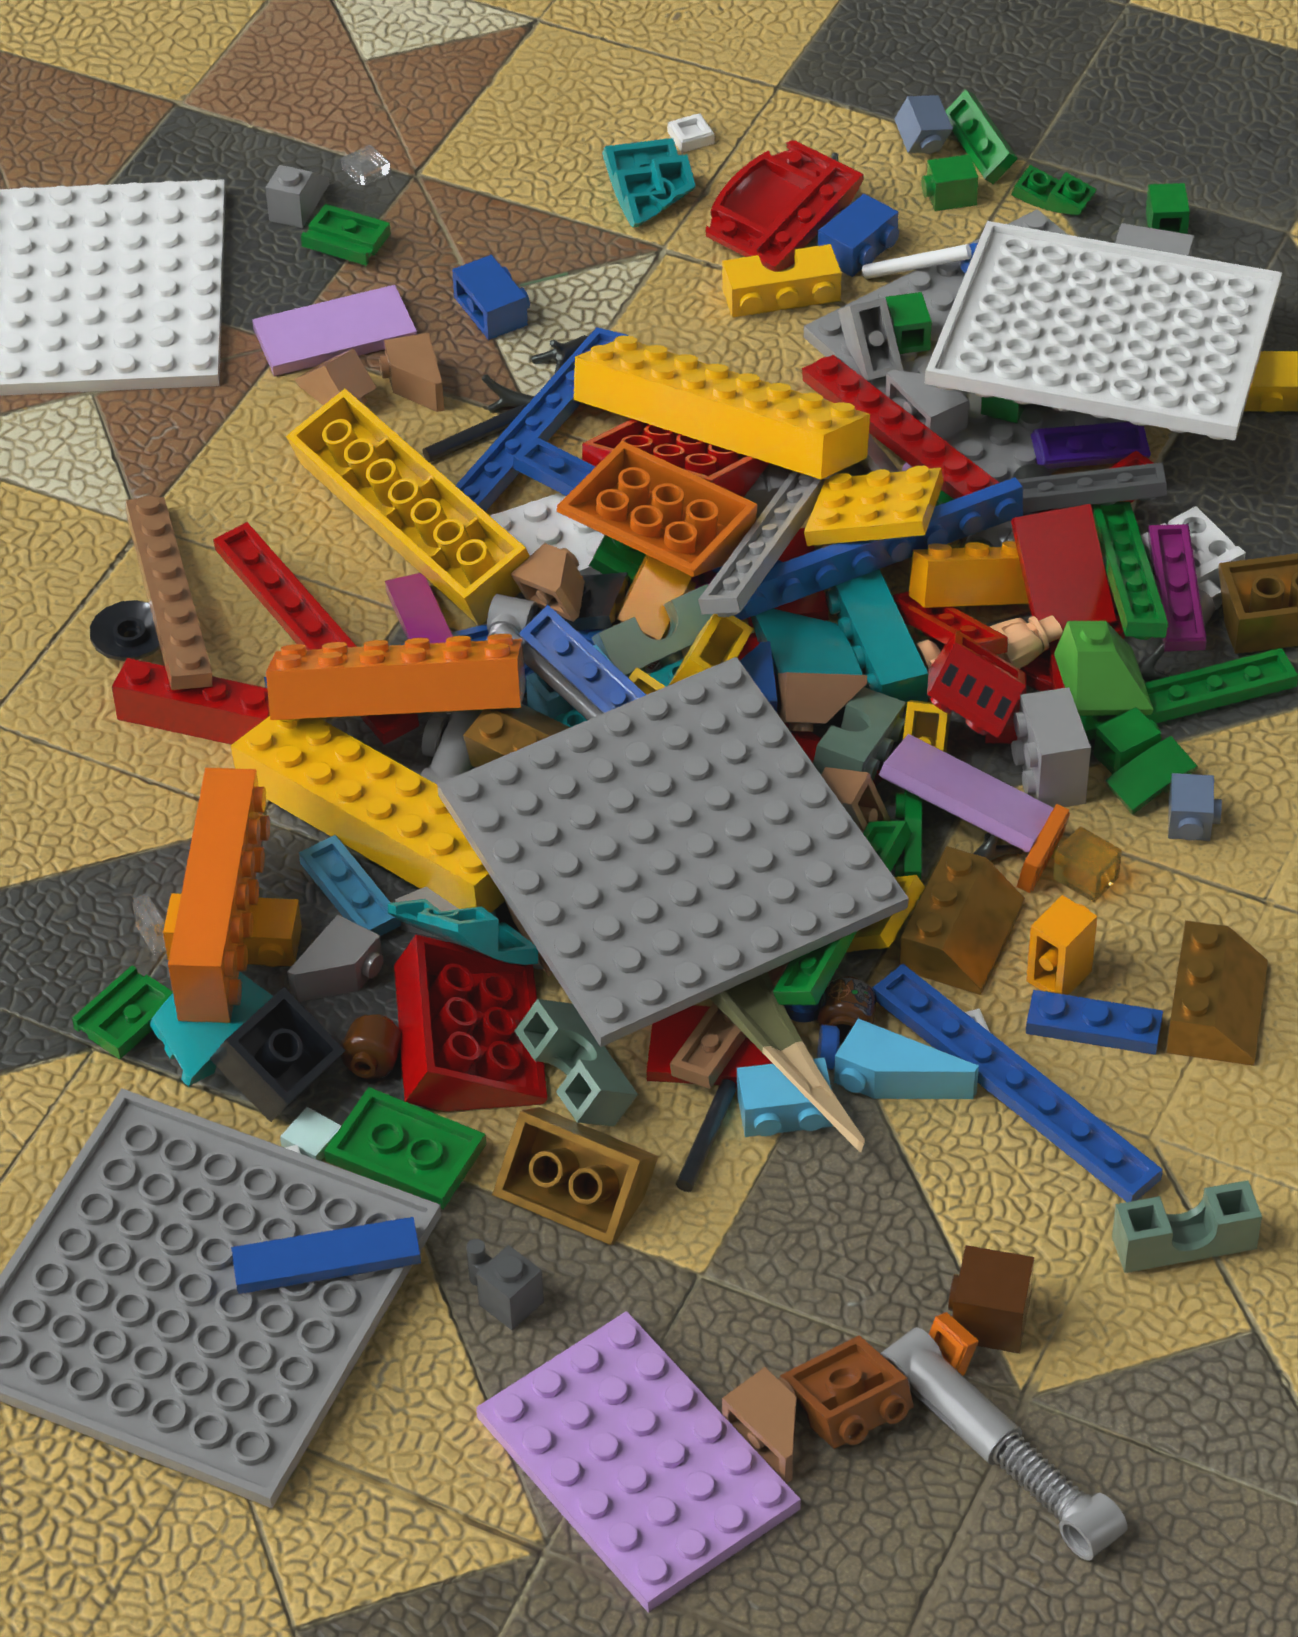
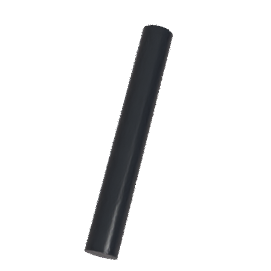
[422,405,525,463]
[676,1079,737,1192]

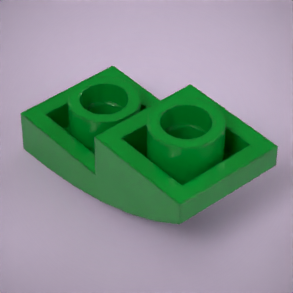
[1011,165,1097,215]
[1105,736,1198,815]

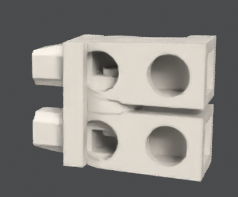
[1141,506,1246,610]

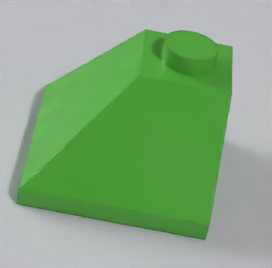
[1054,621,1154,716]

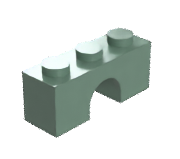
[591,584,713,677]
[813,687,906,780]
[515,999,638,1126]
[1112,1180,1262,1273]

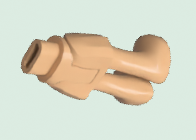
[916,615,1063,673]

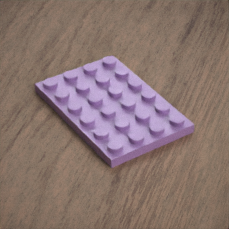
[476,1311,801,1612]

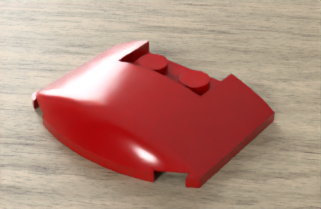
[705,140,864,272]

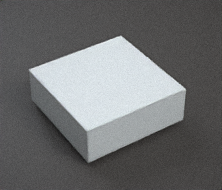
[668,113,715,153]

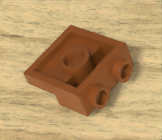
[780,1335,914,1449]

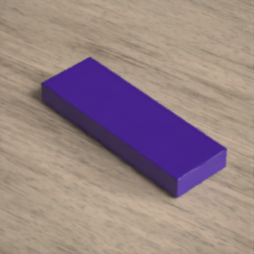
[1031,421,1151,469]

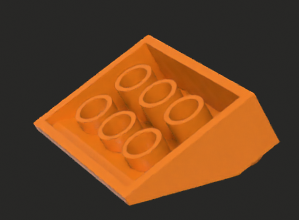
[556,441,758,577]

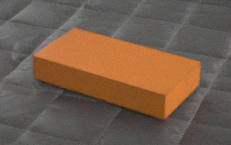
[1016,804,1070,893]

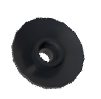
[90,600,160,661]

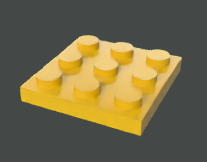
[804,466,944,546]

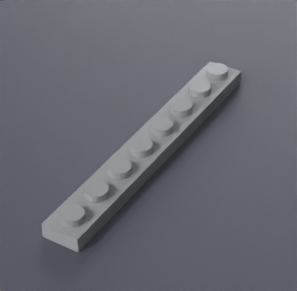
[698,471,840,617]

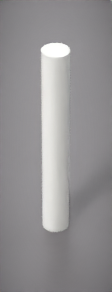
[862,244,972,279]

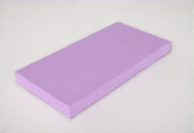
[252,285,417,376]
[879,734,1053,852]

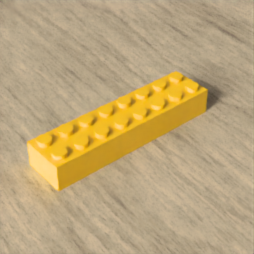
[574,336,870,479]
[286,389,530,626]
[231,716,505,913]

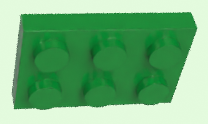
[324,1087,486,1210]

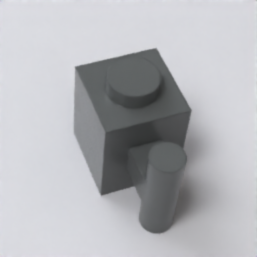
[466,1239,544,1330]

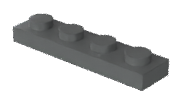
[1017,462,1167,515]

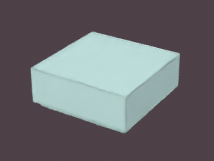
[280,1107,341,1161]

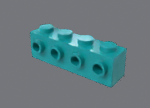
[825,569,928,707]

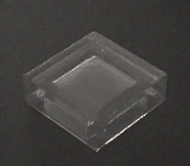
[340,144,391,186]
[132,893,166,954]

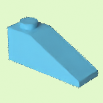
[834,1018,979,1099]

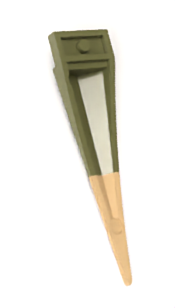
[710,972,865,1152]

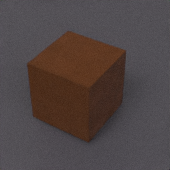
[948,1245,1035,1354]

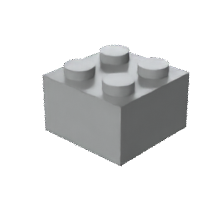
[1011,687,1091,808]

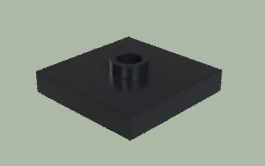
[533,572,631,631]

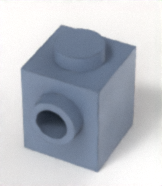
[894,95,953,154]
[1168,773,1222,841]

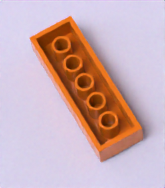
[266,634,526,720]
[168,767,270,1023]

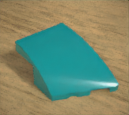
[602,138,696,228]
[751,609,862,679]
[388,899,538,965]
[150,972,273,1086]

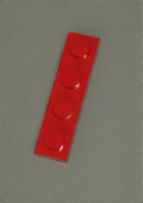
[892,592,1008,655]

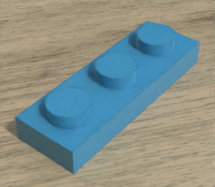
[299,835,401,936]

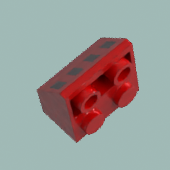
[927,630,1025,738]

